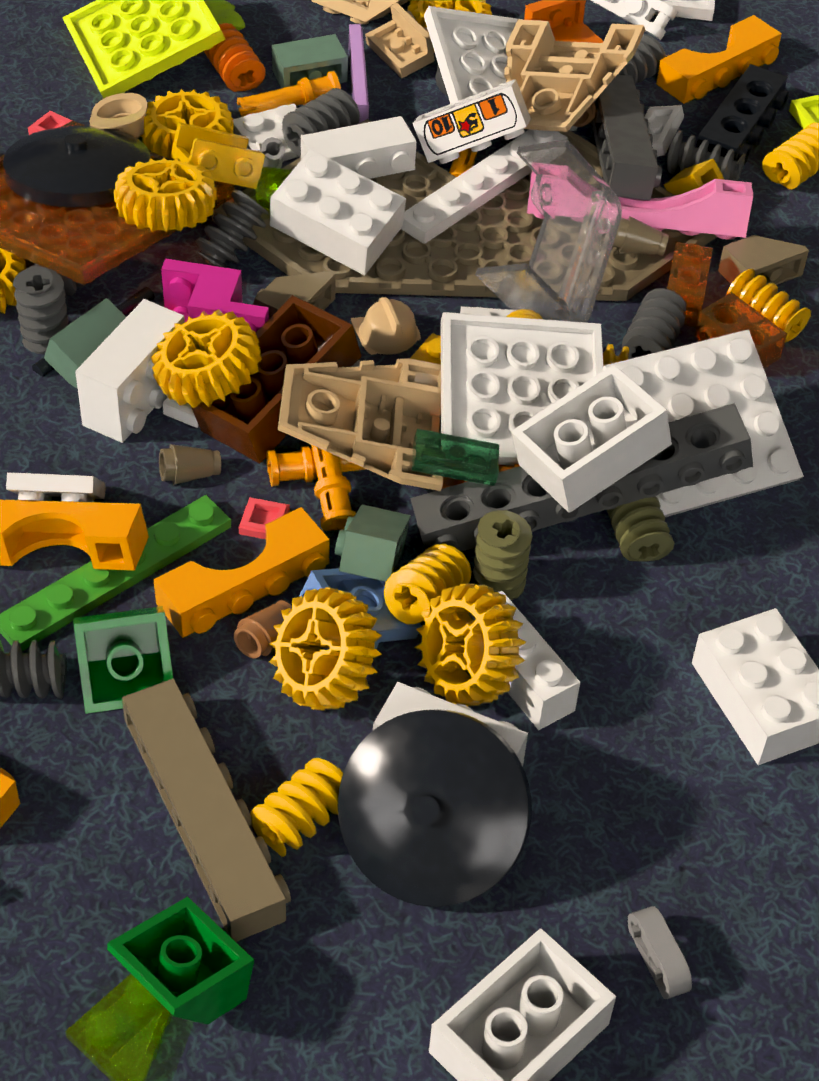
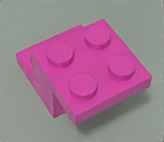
[161,258,269,333]

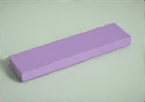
[349,24,369,124]

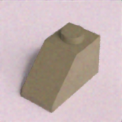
[718,235,809,285]
[253,271,336,319]

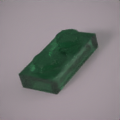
[412,429,499,486]

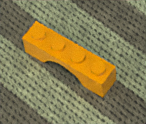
[656,15,782,104]
[0,500,149,571]
[154,507,329,638]

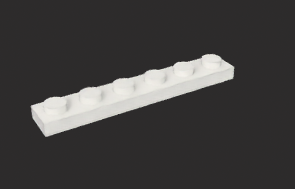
[401,129,568,244]

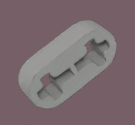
[628,906,692,999]

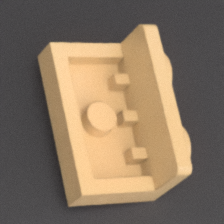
[365,3,435,78]

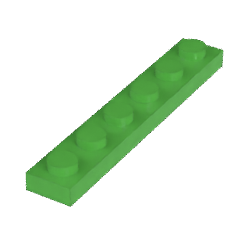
[0,495,231,651]

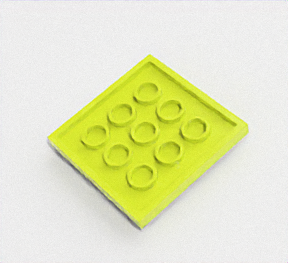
[62,0,226,98]

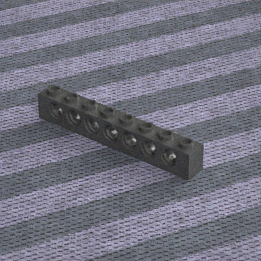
[410,403,753,552]

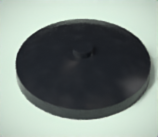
[3,126,151,207]
[338,709,532,907]

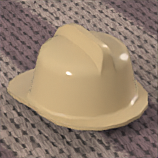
[89,93,148,138]
[351,297,421,355]

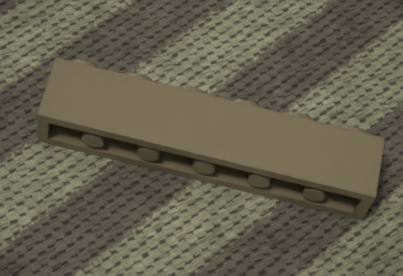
[122,678,291,942]

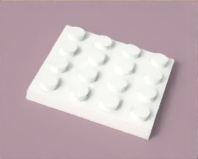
[424,6,578,131]
[441,312,603,466]
[602,329,804,517]

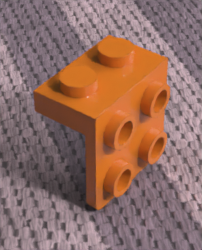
[524,0,604,43]

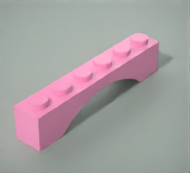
[527,159,753,240]

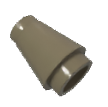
[612,216,669,256]
[159,444,221,485]

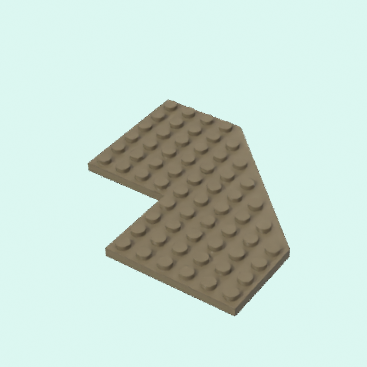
[212,119,717,301]

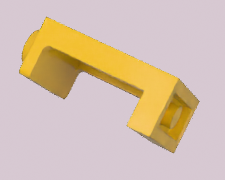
[170,122,265,189]

